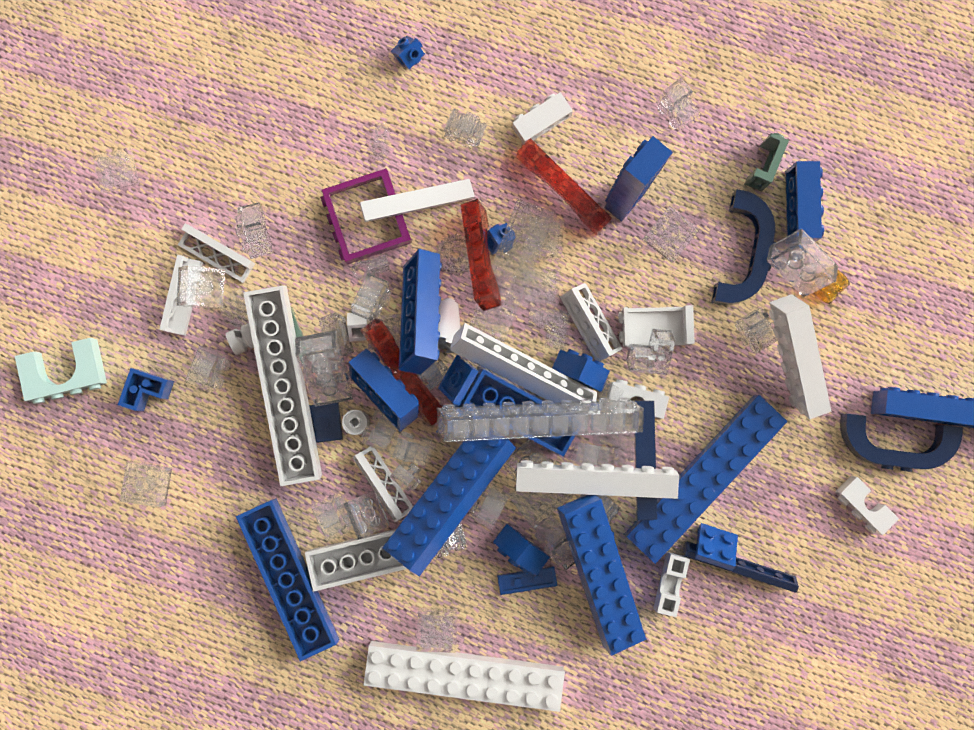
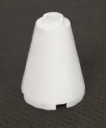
[438,298,460,353]

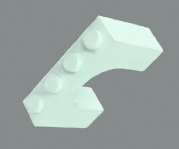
[15,338,107,404]

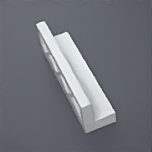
[178,223,255,283]
[159,255,203,336]
[560,283,623,362]
[353,445,413,522]

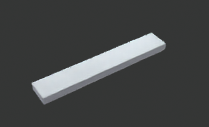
[360,179,475,222]

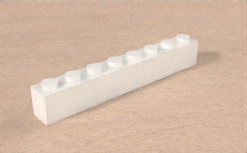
[450,323,597,418]
[516,460,679,499]

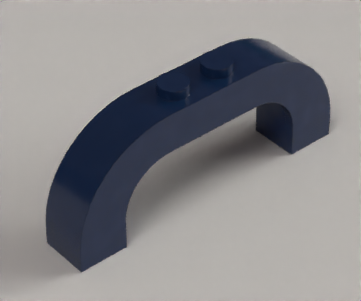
[711,189,776,305]
[840,414,963,472]

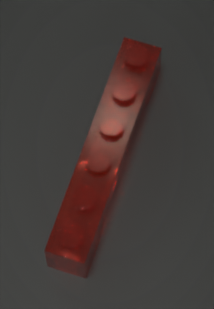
[516,138,612,236]
[460,198,502,311]
[360,318,447,426]

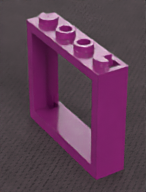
[320,168,412,264]

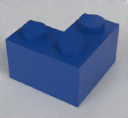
[552,349,610,392]
[118,368,174,411]
[493,524,550,576]

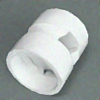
[226,323,254,355]
[342,410,370,435]

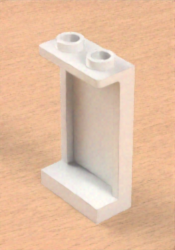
[618,305,695,347]

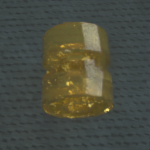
[812,268,850,304]

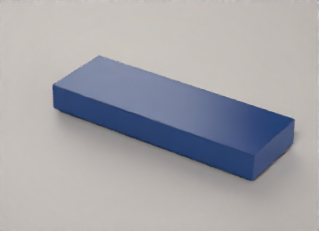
[497,566,558,595]

